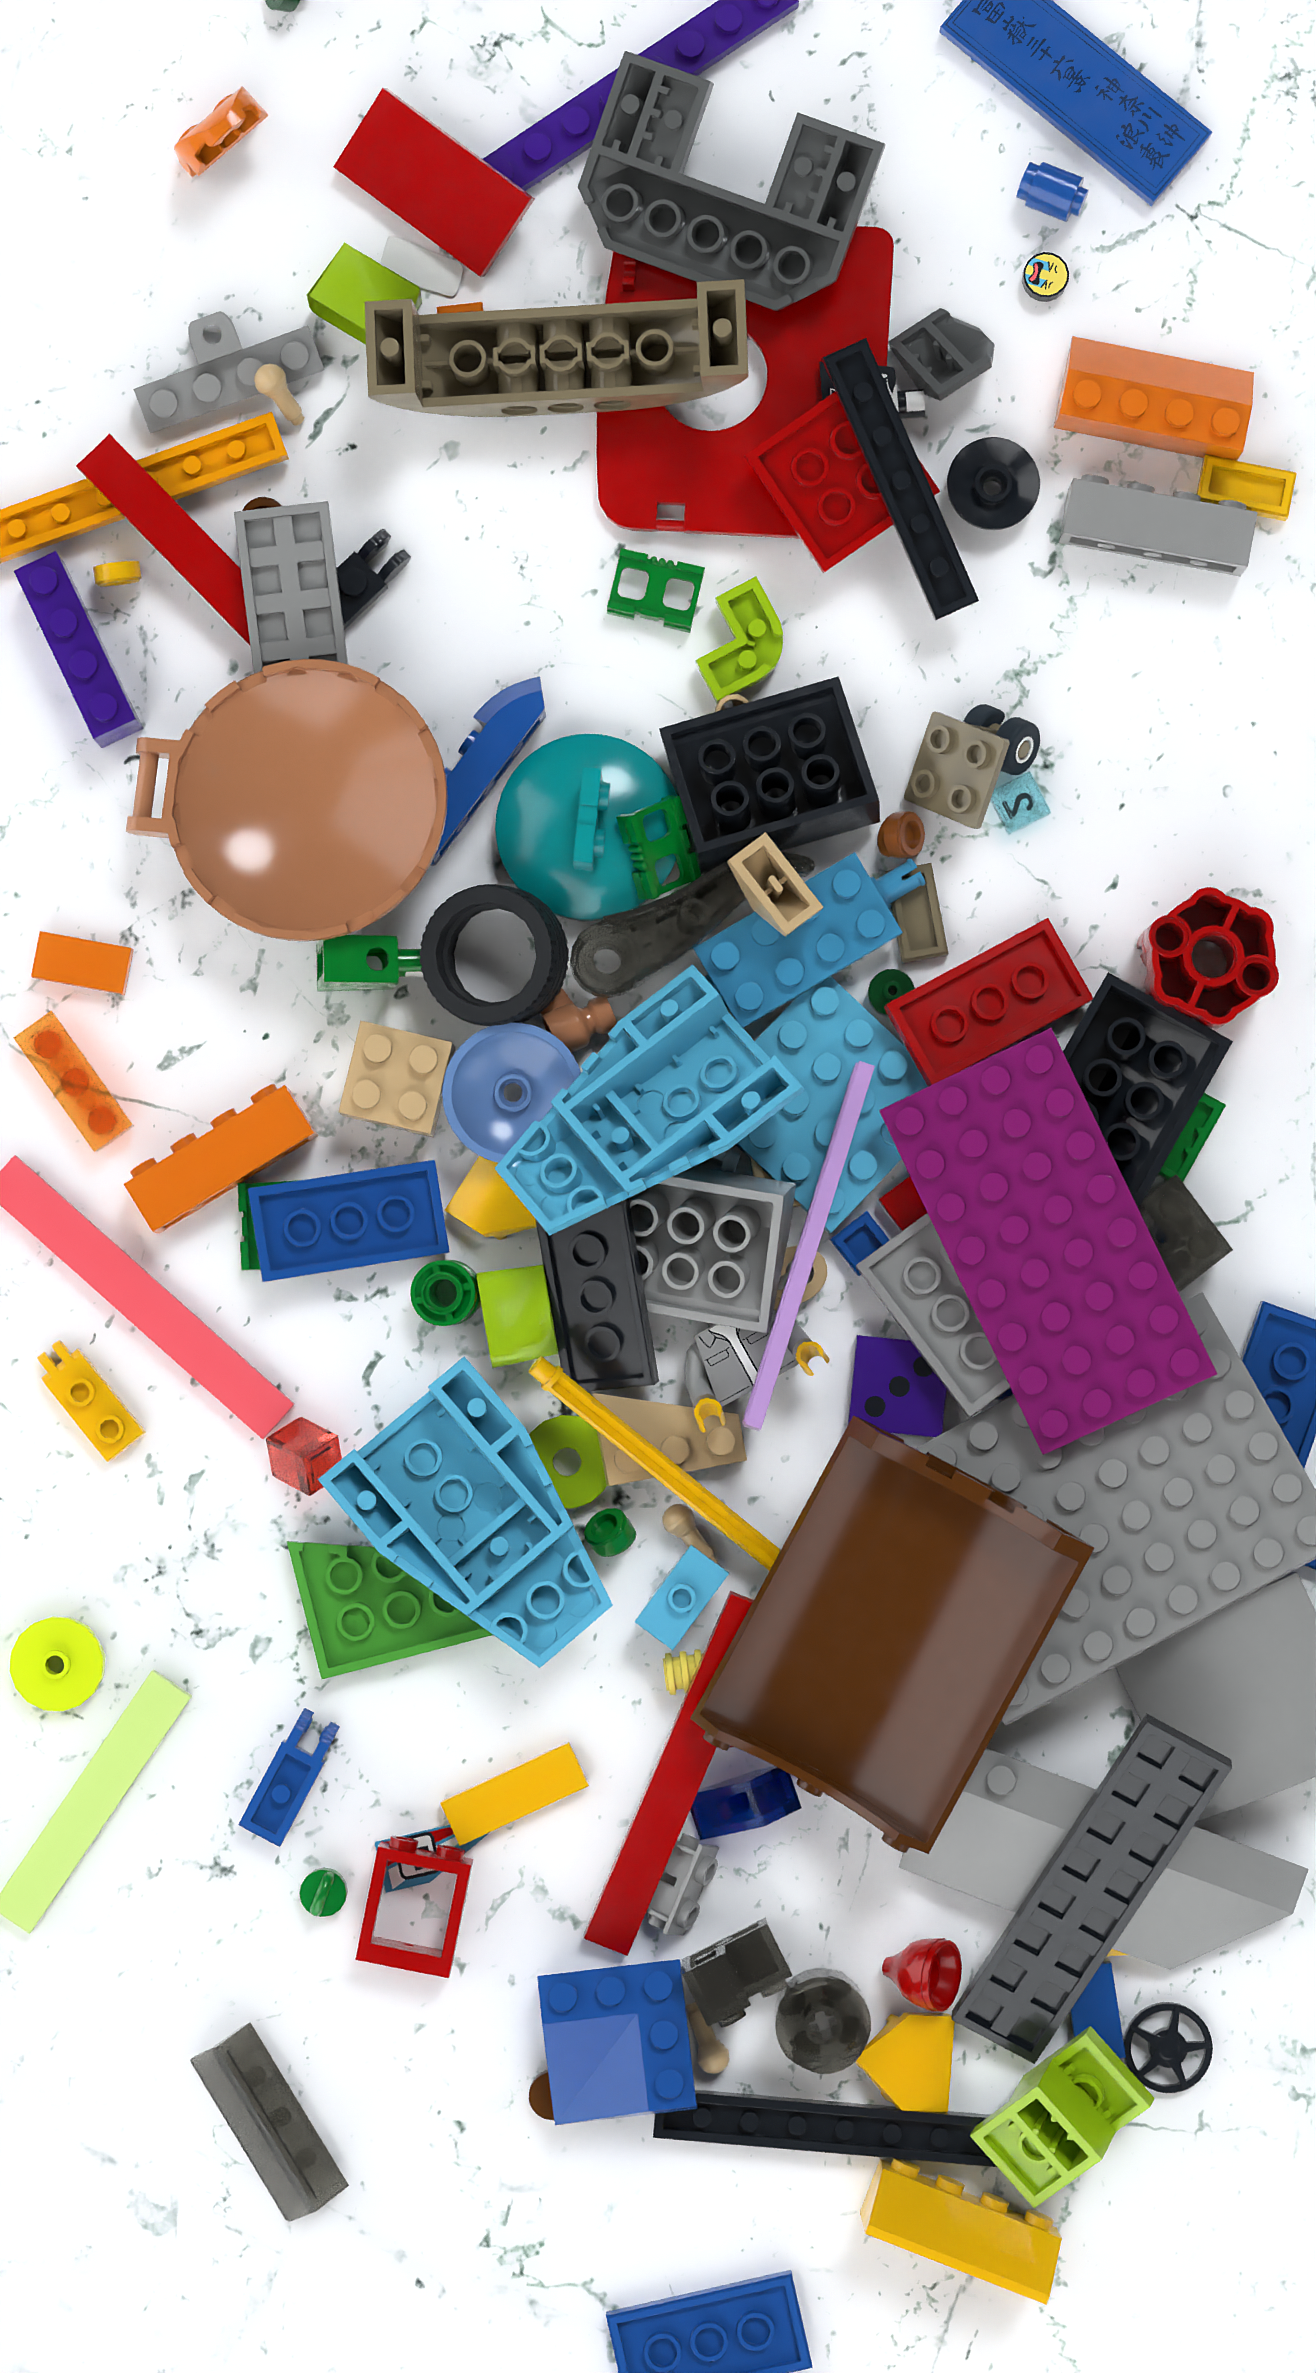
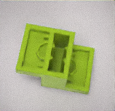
[970,2026,1155,2208]

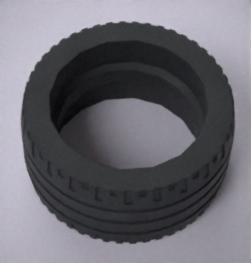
[420,884,569,1026]

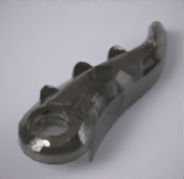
[569,852,816,998]

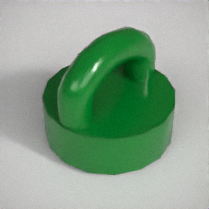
[584,1508,637,1557]
[299,1867,348,1917]

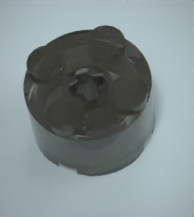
[774,1968,871,2074]

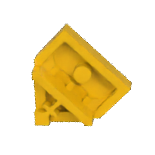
[444,1156,537,1240]
[850,2012,955,2112]

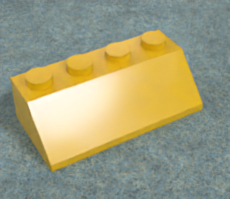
[860,2158,1062,2305]

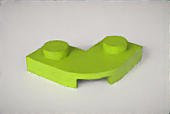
[695,576,783,704]

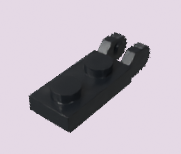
[337,529,411,630]

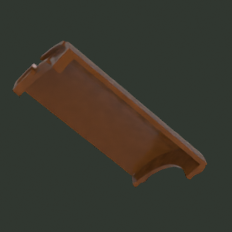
[691,1415,1094,1854]

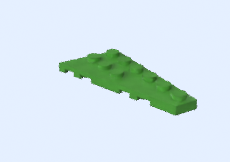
[287,1541,493,1680]

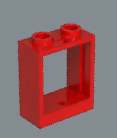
[355,1836,474,1978]

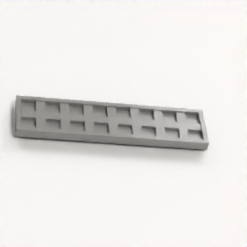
[234,501,348,673]

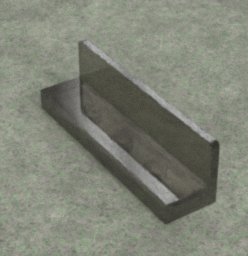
[190,2022,349,2222]

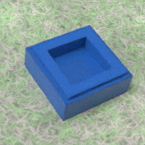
[829,1211,890,1276]

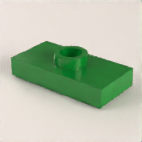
[1157,1093,1226,1187]

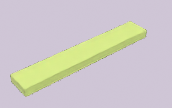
[0,1670,192,1934]

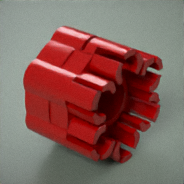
[1137,887,1279,1031]

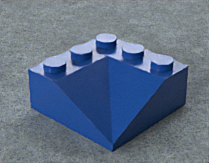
[537,1959,698,2126]

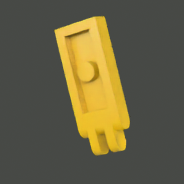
[37,1340,146,1462]

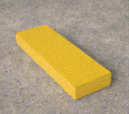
[440,1742,589,1846]

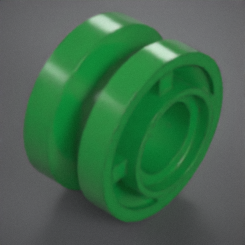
[410,1260,481,1326]

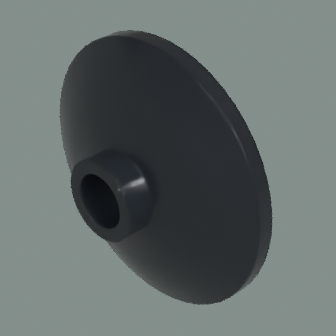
[947,437,1040,530]

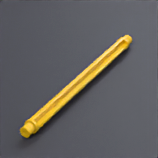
[528,1356,781,1571]

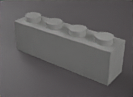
[1058,474,1258,577]

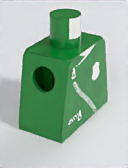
[316,935,423,992]

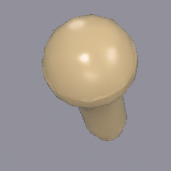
[254,363,305,426]
[662,1504,718,1562]
[686,2001,730,2074]

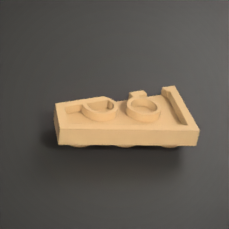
[590,1393,747,1486]

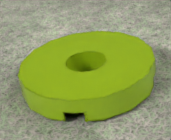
[529,1415,607,1509]

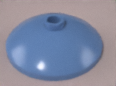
[442,1022,581,1163]

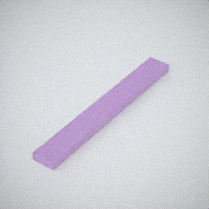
[742,1061,875,1431]

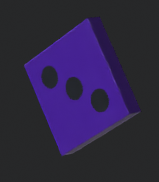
[847,1335,946,1437]

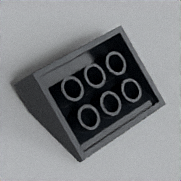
[659,676,880,874]
[1063,972,1233,1207]

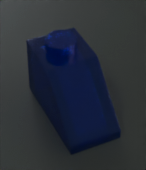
[690,1766,802,1840]

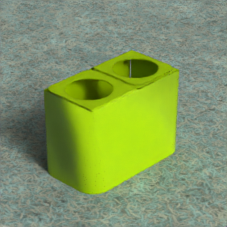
[306,242,422,345]
[476,1265,558,1369]

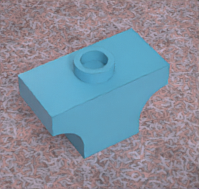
[634,1545,729,1650]

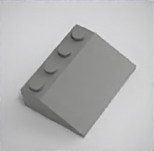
[629,1166,796,1333]

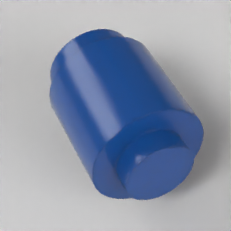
[1016,162,1089,222]

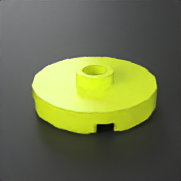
[9,1616,106,1711]

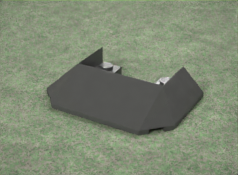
[578,51,886,311]

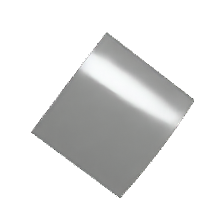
[1115,1572,1316,1821]

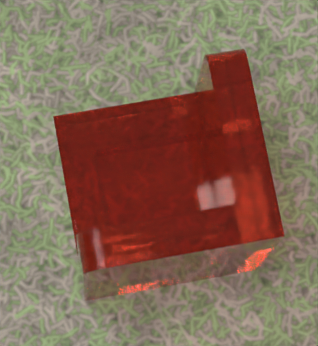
[266,1417,342,1496]

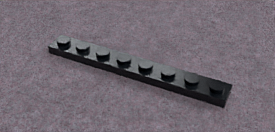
[653,2090,997,2167]

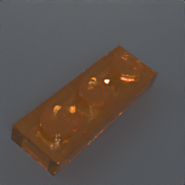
[13,1011,135,1153]

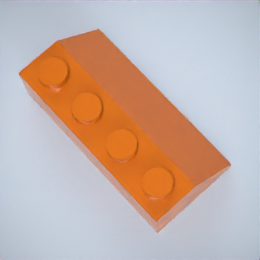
[1053,336,1254,461]

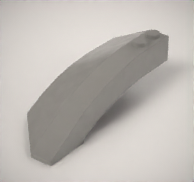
[899,1748,1309,1970]

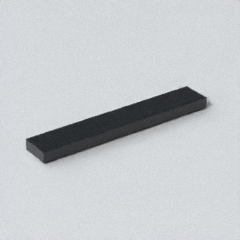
[822,338,979,620]

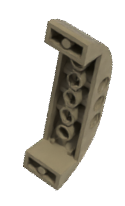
[365,279,749,417]

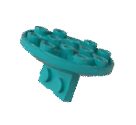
[495,734,677,921]

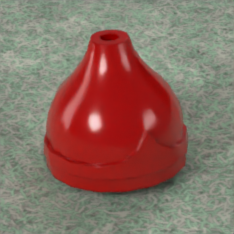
[882,1938,962,2012]

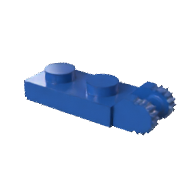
[238,1708,340,1847]

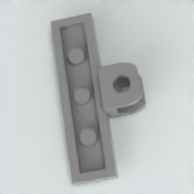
[133,311,325,434]

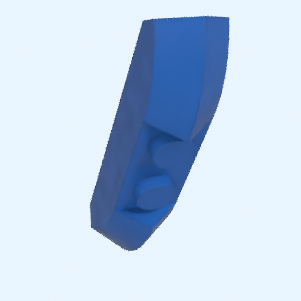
[430,677,546,866]

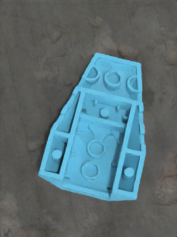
[495,964,805,1236]
[318,1356,613,1668]

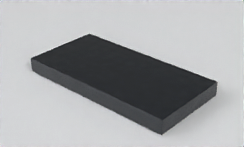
[535,1198,659,1392]

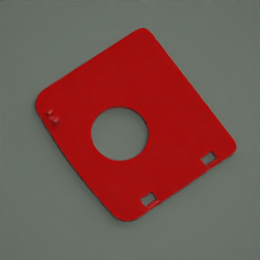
[596,226,894,539]

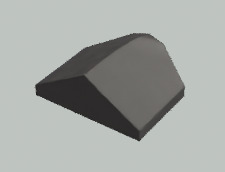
[888,308,995,401]

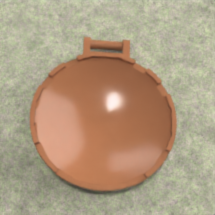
[126,659,448,941]

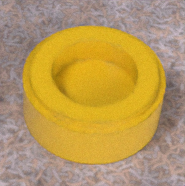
[93,561,142,587]

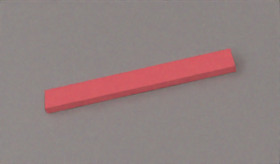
[0,1155,295,1439]

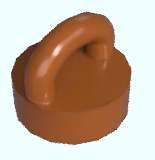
[877,811,925,859]

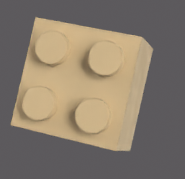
[338,1020,456,1138]

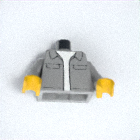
[685,1309,830,1432]

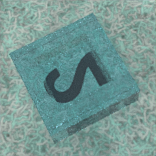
[990,771,1051,836]

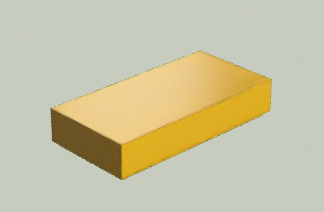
[1196,455,1297,521]

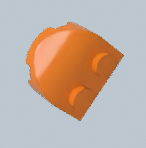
[174,86,269,178]

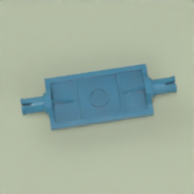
[693,852,926,1029]

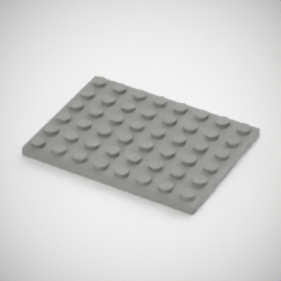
[915,1292,1316,1726]

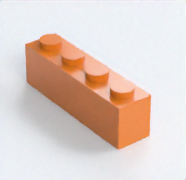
[124,1084,318,1234]

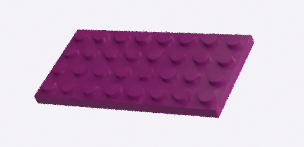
[879,1028,1218,1455]

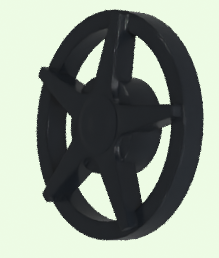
[1123,2002,1213,2093]

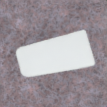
[380,235,464,297]

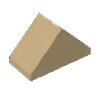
[727,832,824,937]

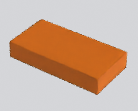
[31,931,134,995]

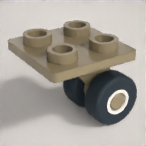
[904,704,1040,829]

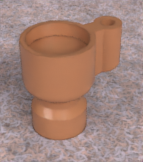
[540,988,617,1053]

